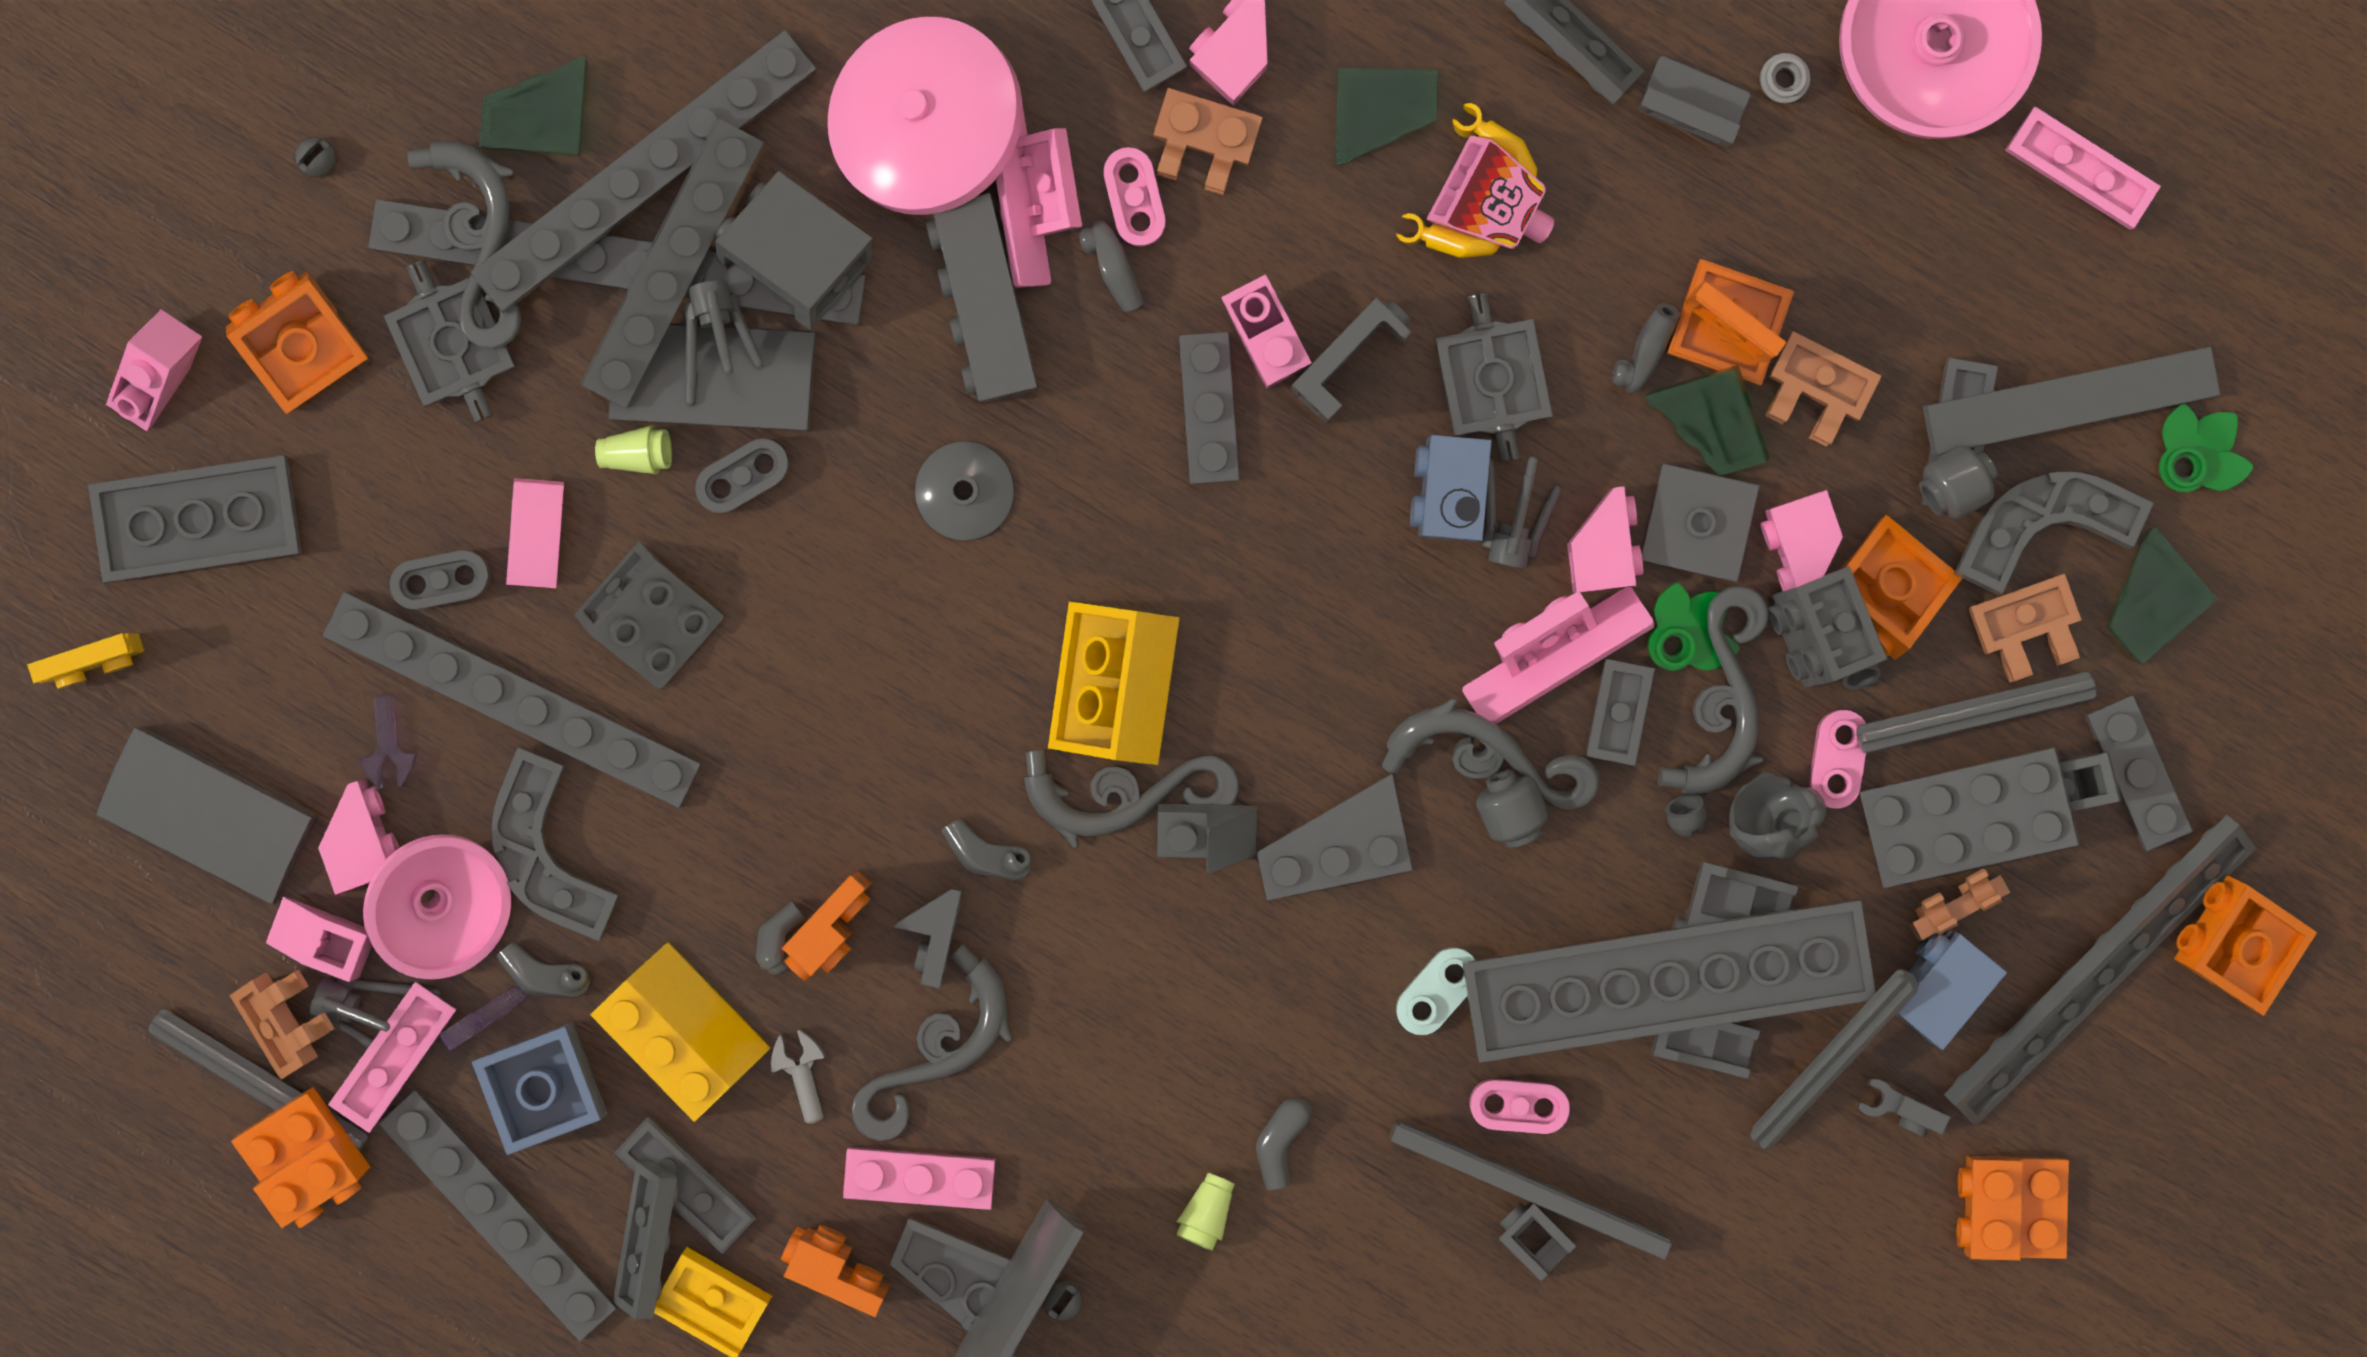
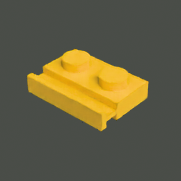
[27,633,145,689]
[654,1247,772,1357]

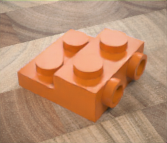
[226,270,368,414]
[1840,515,1962,660]
[782,870,872,981]
[2174,875,2317,1016]
[231,1087,370,1229]
[1956,1155,2069,1260]
[780,1225,890,1317]

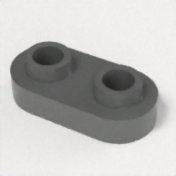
[695,438,790,514]
[390,550,491,610]

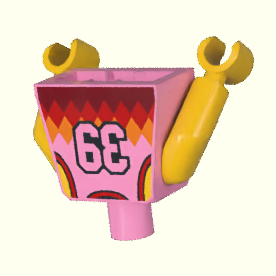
[1396,103,1554,258]

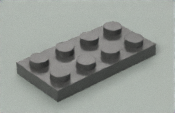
[88,455,303,583]
[1860,746,2080,888]

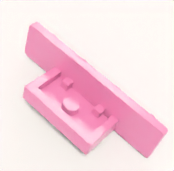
[996,104,1082,288]
[1462,587,1654,724]

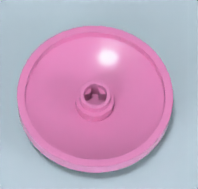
[1839,0,2042,139]
[828,17,1023,215]

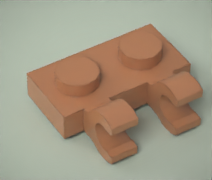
[1153,88,1263,196]
[1765,331,1881,447]
[1968,574,2082,683]
[1909,868,2010,942]
[229,969,335,1080]

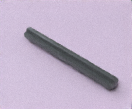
[1856,672,2097,754]
[1750,969,1919,1150]
[148,1009,368,1152]

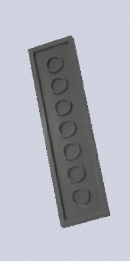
[1462,899,1876,1063]

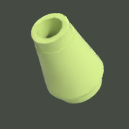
[595,425,672,474]
[1176,1173,1235,1251]

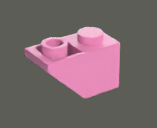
[1189,0,1268,106]
[1221,274,1312,389]
[106,309,202,431]
[1567,486,1643,593]
[1761,490,1843,591]
[318,779,400,895]
[266,896,372,982]

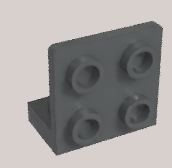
[574,541,723,689]
[1768,566,1887,688]

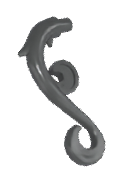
[407,141,522,349]
[1658,585,1769,795]
[1382,698,1599,810]
[1023,749,1239,848]
[851,944,1012,1142]

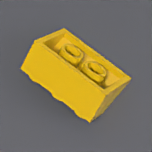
[1048,602,1180,765]
[590,941,771,1122]

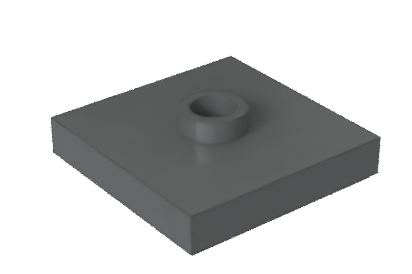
[1641,464,1760,582]

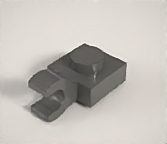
[1856,1077,1950,1137]

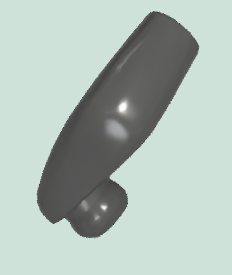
[1079,220,1145,312]
[1612,303,1680,394]
[941,817,1032,880]
[496,941,590,998]
[1256,1098,1312,1190]

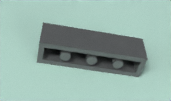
[926,193,1039,404]

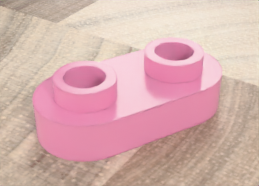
[1104,147,1165,247]
[1809,710,1866,809]
[1469,1078,1570,1134]

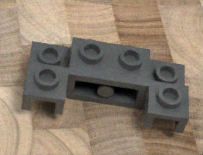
[1651,861,1799,1079]

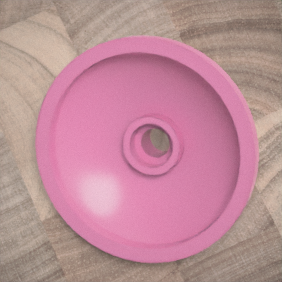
[363,834,511,979]

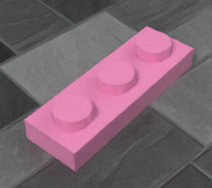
[2005,107,2161,230]
[328,982,457,1133]
[843,1147,996,1210]

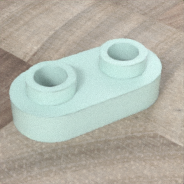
[1396,947,1475,1035]

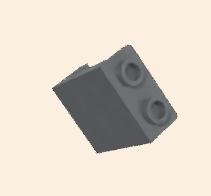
[715,171,873,330]
[1290,298,1412,424]

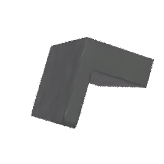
[1636,56,1750,149]

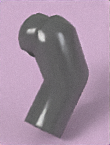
[756,900,807,975]

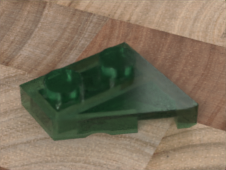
[479,58,588,156]
[1335,67,1438,165]
[1645,365,1770,476]
[2106,527,2218,664]

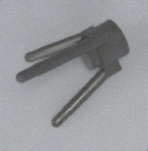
[683,280,763,406]
[1482,456,1562,569]
[310,978,441,1048]

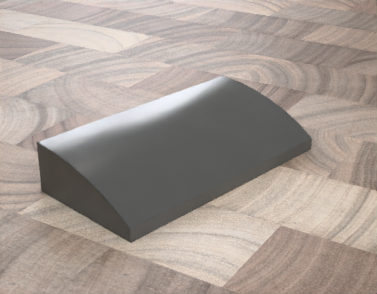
[608,324,816,432]
[96,727,319,905]
[953,1198,1084,1357]

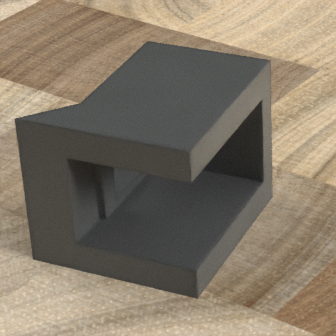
[1499,1203,1577,1281]

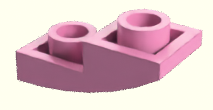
[506,478,564,588]

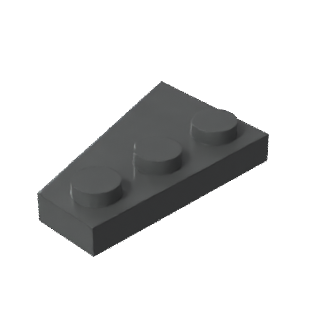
[1257,773,1413,901]
[890,1216,1017,1357]

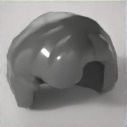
[1729,771,1827,860]

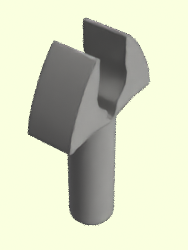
[771,1029,826,1124]

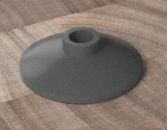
[915,442,1014,540]

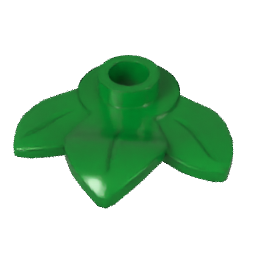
[2158,404,2253,493]
[1647,582,1740,671]

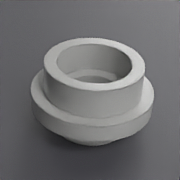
[1760,53,1810,104]

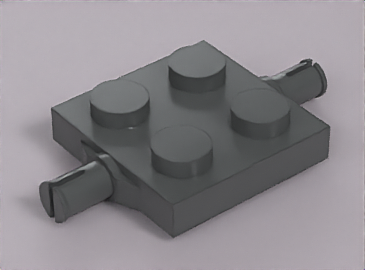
[384,260,517,423]
[1435,293,1553,463]

